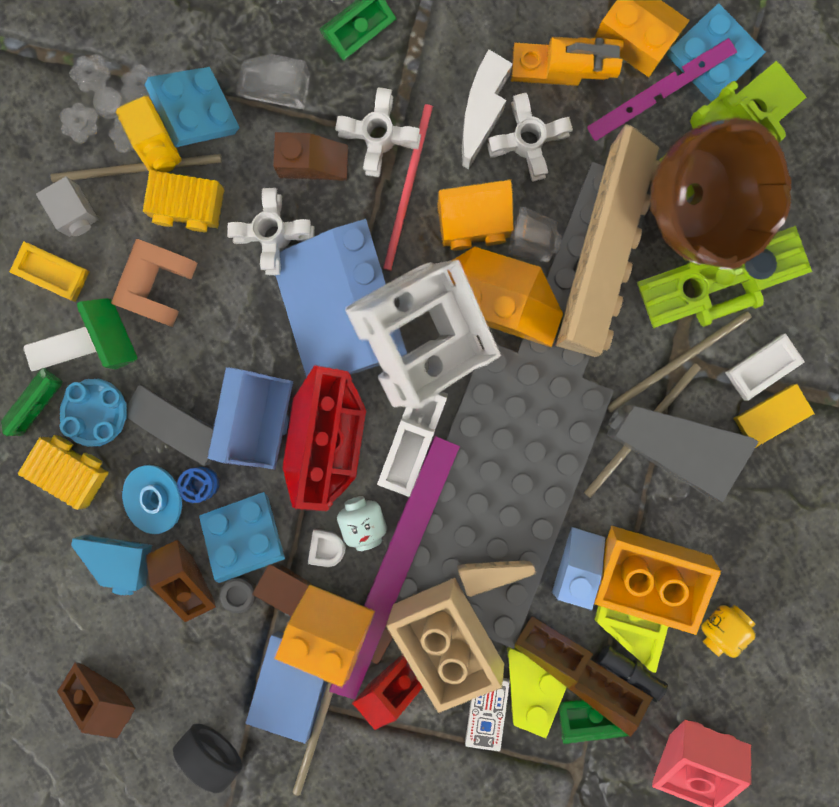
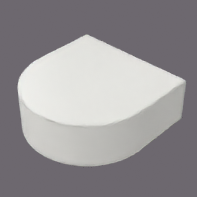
[308,529,346,567]

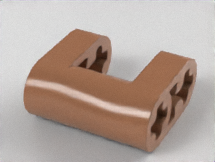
[111,239,198,327]

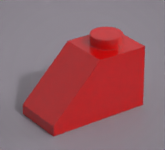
[352,654,423,730]

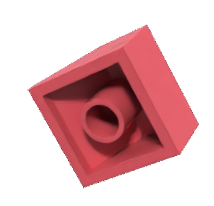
[652,720,751,807]

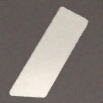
[24,327,96,371]

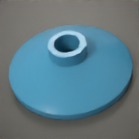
[122,465,182,534]

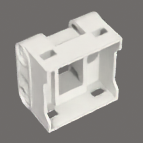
[345,260,501,408]

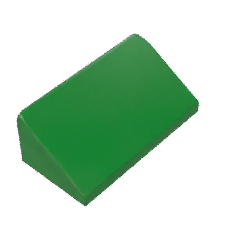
[319,0,397,61]
[77,298,137,370]
[1,368,63,436]
[558,700,629,744]

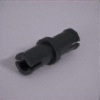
[597,644,668,703]

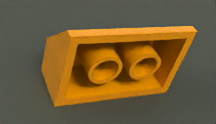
[594,525,721,635]

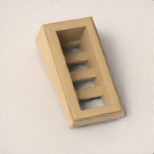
[457,560,536,597]

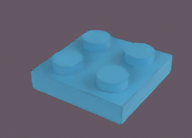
[666,3,766,102]
[145,67,240,147]
[199,492,285,583]

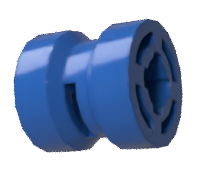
[177,467,219,503]

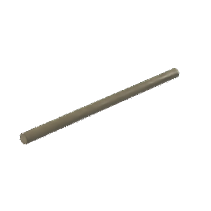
[51,154,222,182]
[607,311,752,413]
[584,363,701,498]
[293,682,333,796]

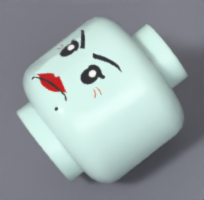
[337,496,387,551]

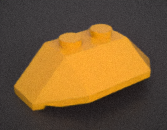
[447,246,563,347]

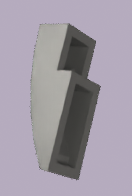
[127,384,214,466]

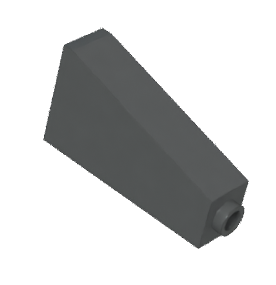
[607,405,759,502]

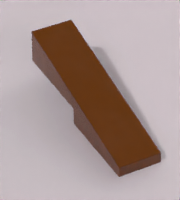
[252,563,394,665]
[514,616,653,737]

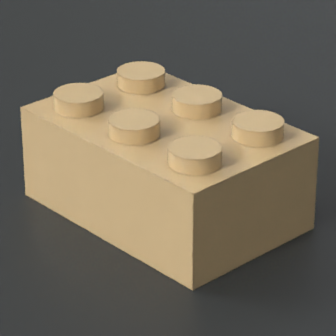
[386,578,504,713]

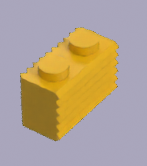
[116,96,182,173]
[142,170,224,232]
[18,435,109,510]

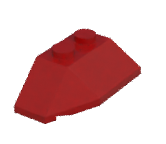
[282,365,366,511]

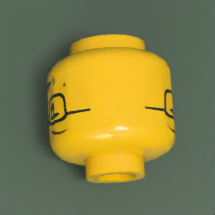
[701,604,756,658]

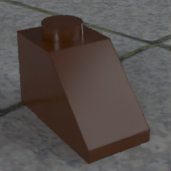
[273,132,349,180]
[146,540,216,622]
[57,662,136,739]

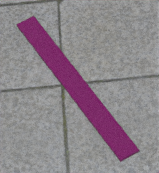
[329,436,460,700]

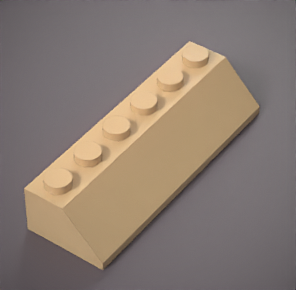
[555,125,661,357]

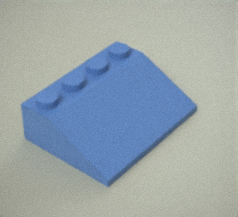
[276,219,407,377]

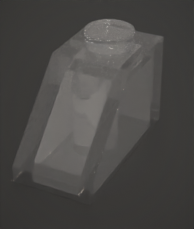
[236,54,310,109]
[508,207,562,262]

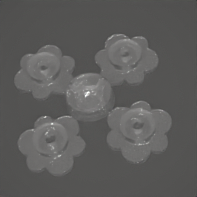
[60,54,157,154]

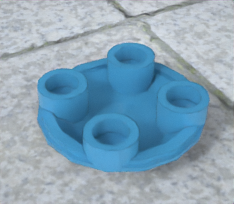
[60,379,127,447]

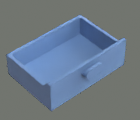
[208,367,293,470]
[246,631,327,744]

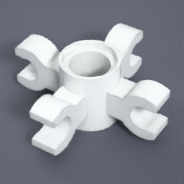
[335,87,421,177]
[487,93,573,182]
[227,188,315,275]

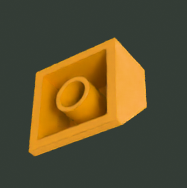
[594,0,690,77]
[437,180,514,251]
[274,584,375,687]

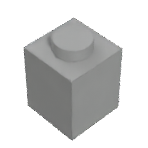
[36,176,99,237]

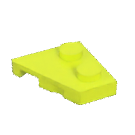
[594,606,668,673]
[507,647,567,738]

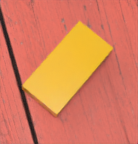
[9,241,90,302]
[734,384,814,448]

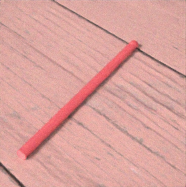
[383,104,433,271]

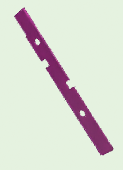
[587,38,737,141]

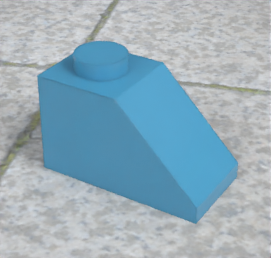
[71,535,152,595]

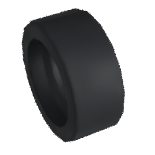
[173,723,243,794]

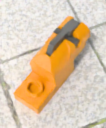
[511,37,623,86]

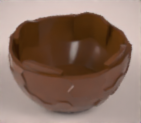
[650,117,791,269]

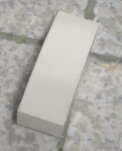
[462,50,513,169]
[377,391,448,497]

